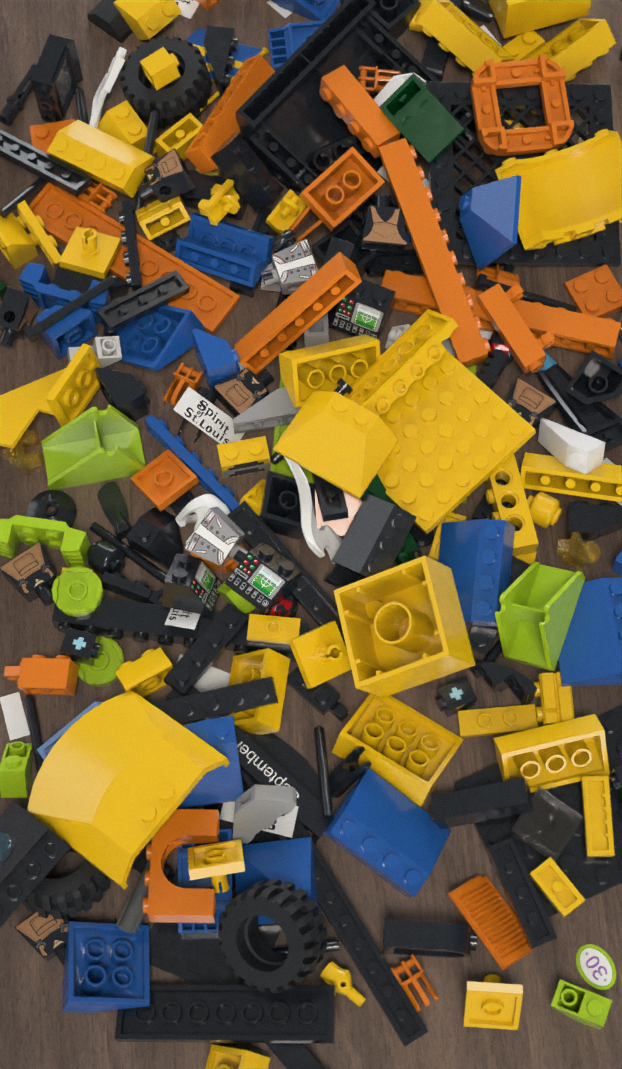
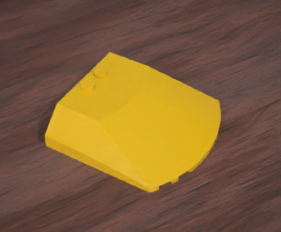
[27,691,230,890]

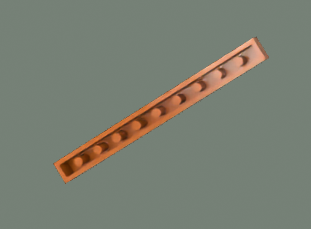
[378,138,491,368]
[381,270,621,359]

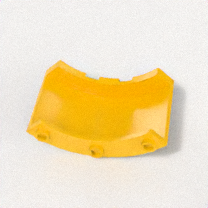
[495,129,622,250]

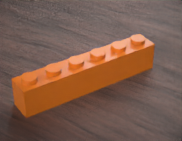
[185,54,275,174]
[234,251,362,374]

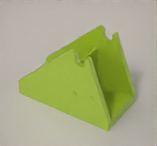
[41,405,146,490]
[495,561,585,671]

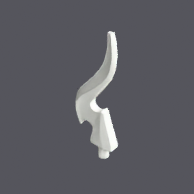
[89,47,127,129]
[284,456,342,564]

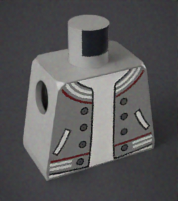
[261,239,318,295]
[185,507,248,566]

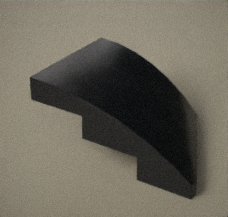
[468,659,537,705]

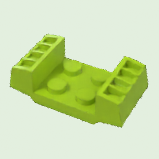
[0,515,91,568]

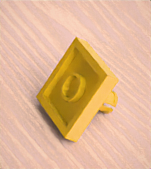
[59,226,122,279]
[289,621,351,689]
[188,839,245,893]
[463,974,523,1030]

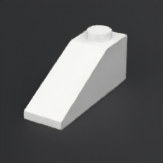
[538,418,606,474]

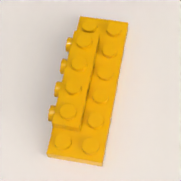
[343,309,458,416]

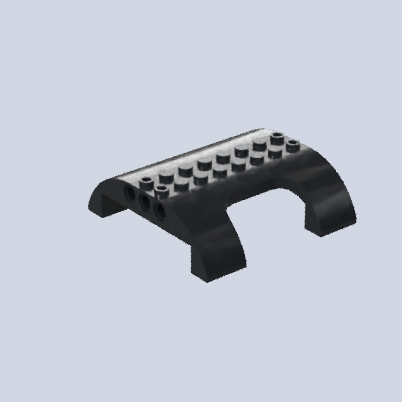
[235,0,477,231]

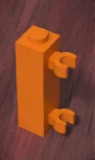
[478,283,555,374]

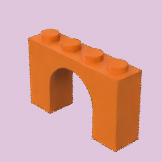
[143,809,220,923]

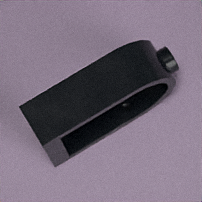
[382,919,477,958]

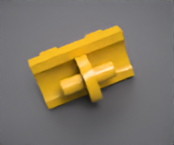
[198,179,240,226]
[265,189,307,235]

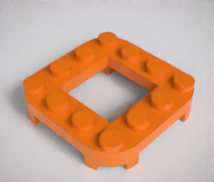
[470,55,574,156]

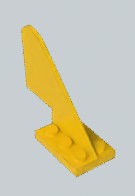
[0,344,102,449]

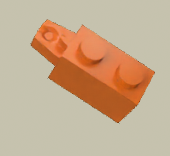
[4,655,79,696]

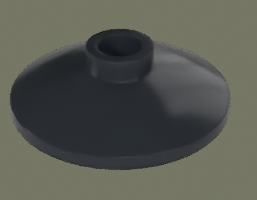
[27,490,77,528]

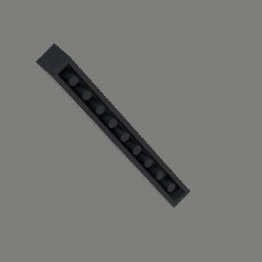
[52,598,309,662]

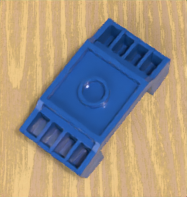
[268,20,326,71]
[19,263,112,324]
[178,829,233,933]

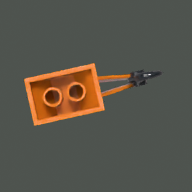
[272,146,385,255]

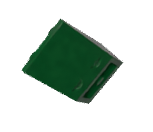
[380,73,465,163]

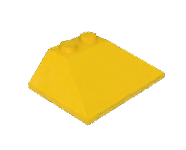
[273,391,398,500]

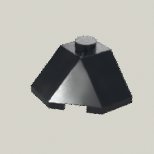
[564,350,622,404]
[126,507,184,571]

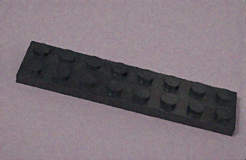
[115,985,336,1044]

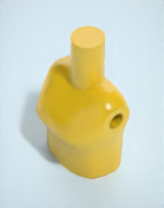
[320,961,366,1007]

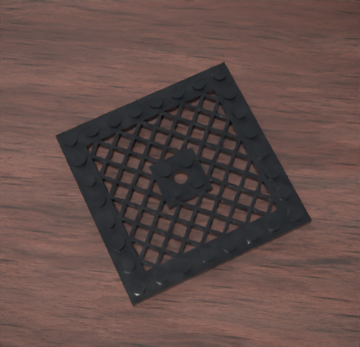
[426,82,621,267]

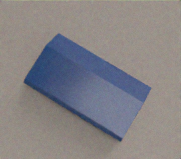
[175,213,274,287]

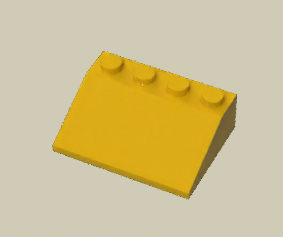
[332,693,464,807]

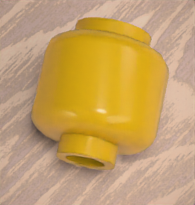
[527,491,563,529]

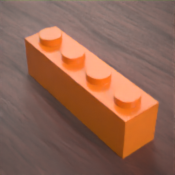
[319,65,400,158]

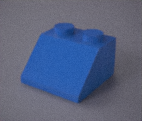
[36,305,98,360]
[192,328,240,391]

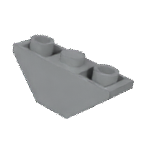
[233,784,296,844]

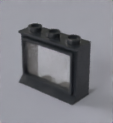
[31,34,83,123]

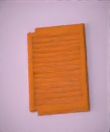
[448,875,534,970]

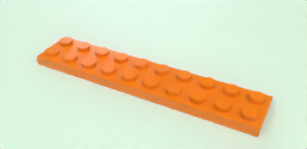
[29,182,240,335]

